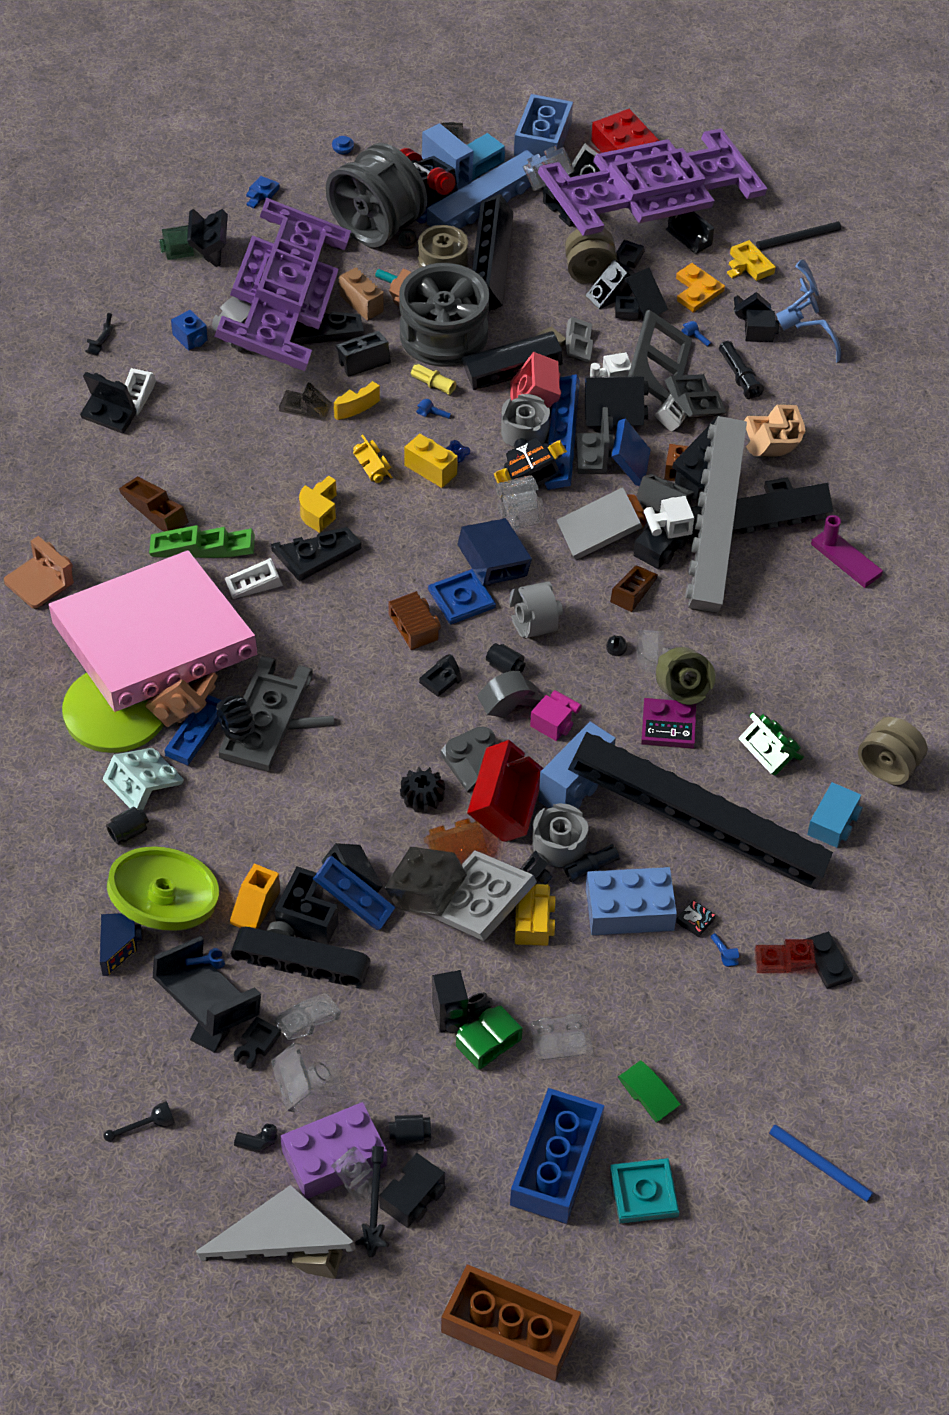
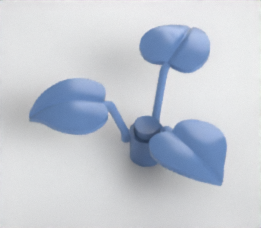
[776,259,841,363]

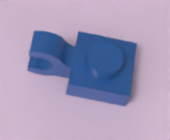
[246,176,280,208]

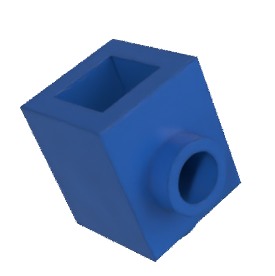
[171,310,208,351]

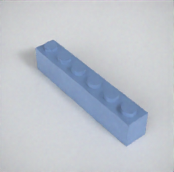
[427,150,544,229]

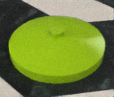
[62,673,164,753]
[107,847,219,930]

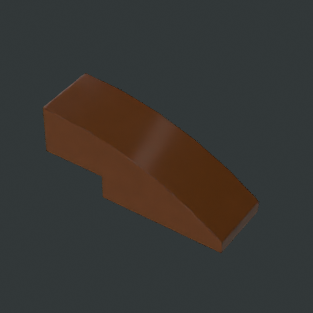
[119,476,189,532]

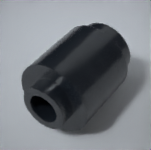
[486,643,526,673]
[106,806,149,844]
[389,1114,431,1145]

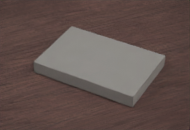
[557,487,643,560]

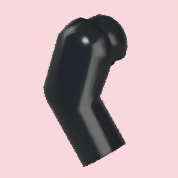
[234,1124,278,1152]

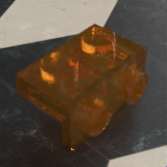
[423,818,488,868]

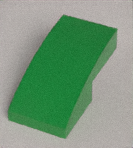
[618,1060,681,1122]

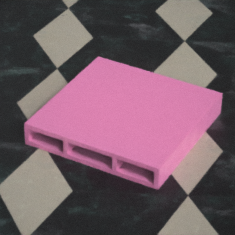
[49,550,258,712]

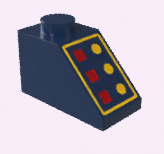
[100,913,142,976]

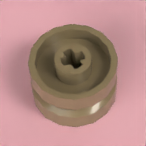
[418,225,468,268]
[565,228,618,284]
[858,716,928,785]

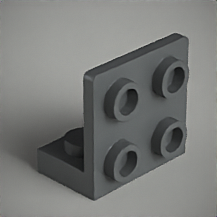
[576,407,614,474]

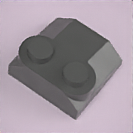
[441,727,508,793]

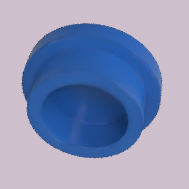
[332,136,354,154]

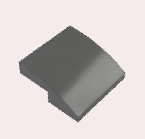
[665,374,726,417]

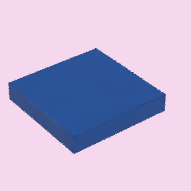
[612,418,651,486]
[428,569,496,625]

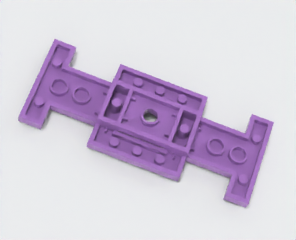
[538,128,767,236]
[214,198,351,371]

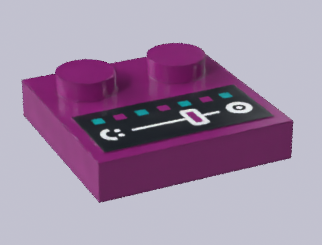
[641,698,696,749]

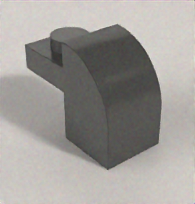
[477,671,541,718]

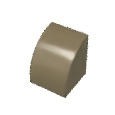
[292,1249,343,1279]

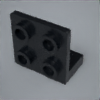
[80,372,137,434]

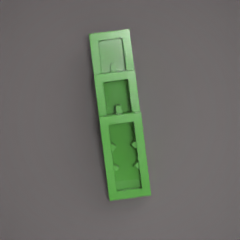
[149,525,255,558]

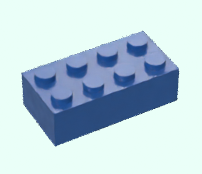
[510,1088,605,1224]

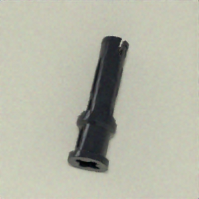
[719,340,764,399]

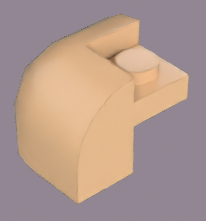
[744,404,806,457]

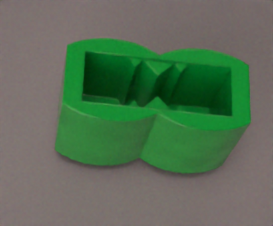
[456,1005,523,1070]

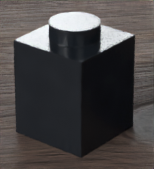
[745,310,779,342]

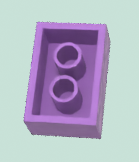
[281,1102,387,1199]

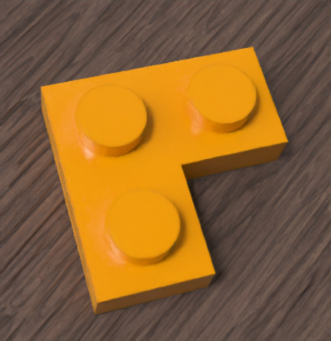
[676,263,725,313]

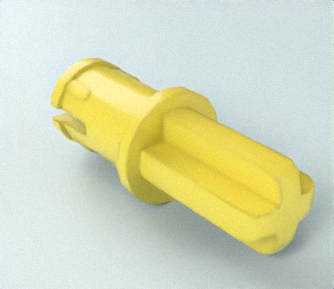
[411,364,457,395]

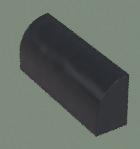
[462,331,563,390]

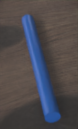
[769,1124,874,1202]

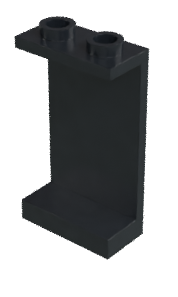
[153,936,261,1037]

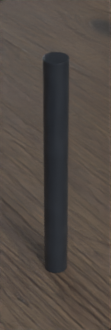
[756,221,841,250]

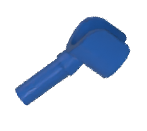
[681,321,711,347]
[416,399,451,419]
[711,933,739,966]
[185,948,225,969]

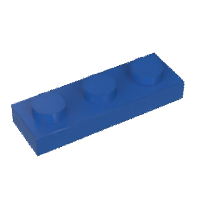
[164,695,222,765]
[313,856,395,930]

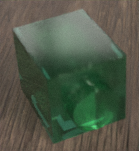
[159,225,194,260]

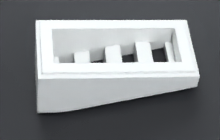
[125,368,156,415]
[654,394,687,431]
[225,558,283,599]

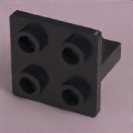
[187,209,228,267]

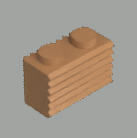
[339,268,384,321]

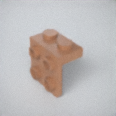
[4,536,74,609]
[145,672,218,727]

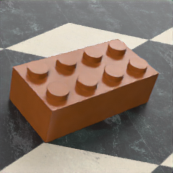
[441,1264,581,1381]

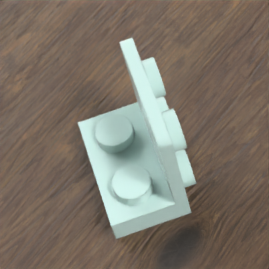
[103,748,184,810]

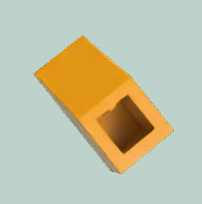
[230,863,281,929]

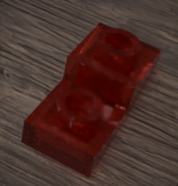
[754,939,816,973]

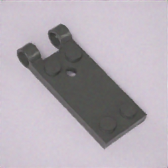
[218,656,313,772]

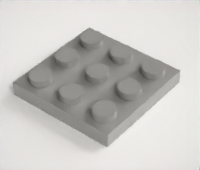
[422,851,537,941]

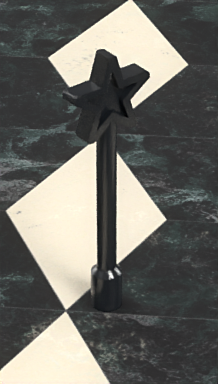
[355,1146,389,1257]

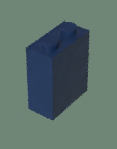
[457,518,532,586]

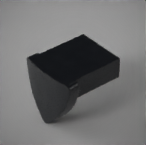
[419,654,462,697]

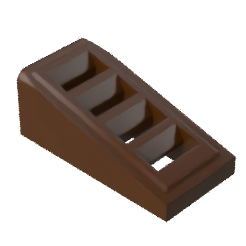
[610,565,658,612]

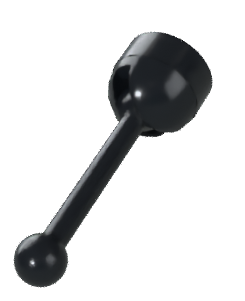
[103,1101,175,1142]

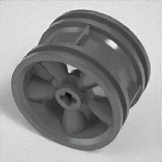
[326,143,427,247]
[399,263,489,367]

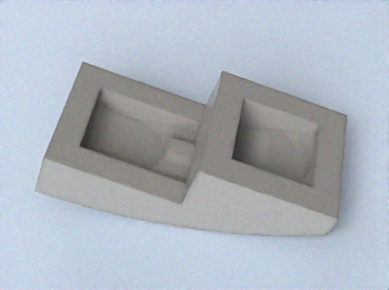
[566,317,593,362]

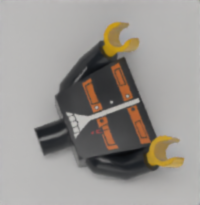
[494,438,567,495]

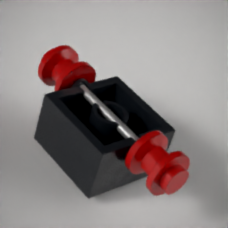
[400,148,458,207]

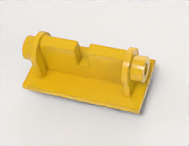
[353,435,393,483]

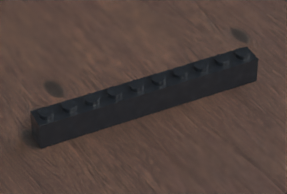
[568,732,833,889]

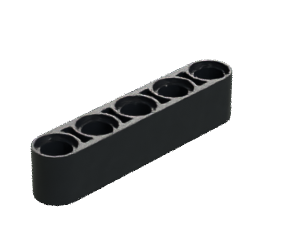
[230,927,371,988]

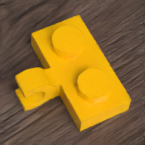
[727,240,776,281]

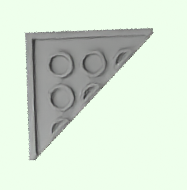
[196,1185,356,1261]

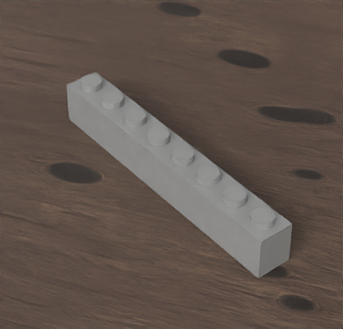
[685,416,747,613]

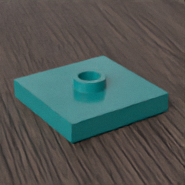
[610,1158,679,1224]

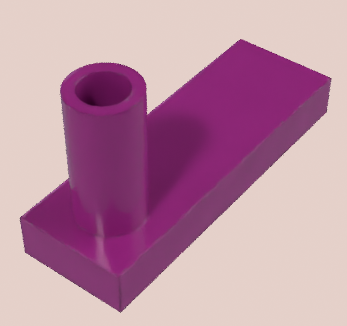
[811,515,883,588]

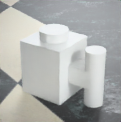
[590,352,631,376]
[644,496,694,539]

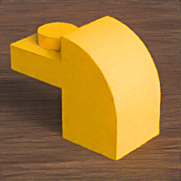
[299,476,337,533]

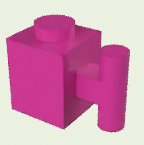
[530,690,582,741]

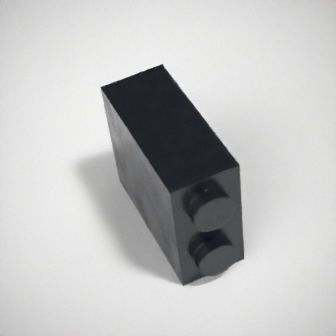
[585,376,649,426]

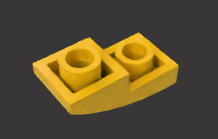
[334,381,380,420]

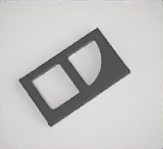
[628,310,692,403]

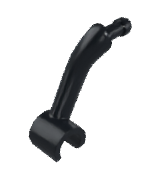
[85,313,113,356]

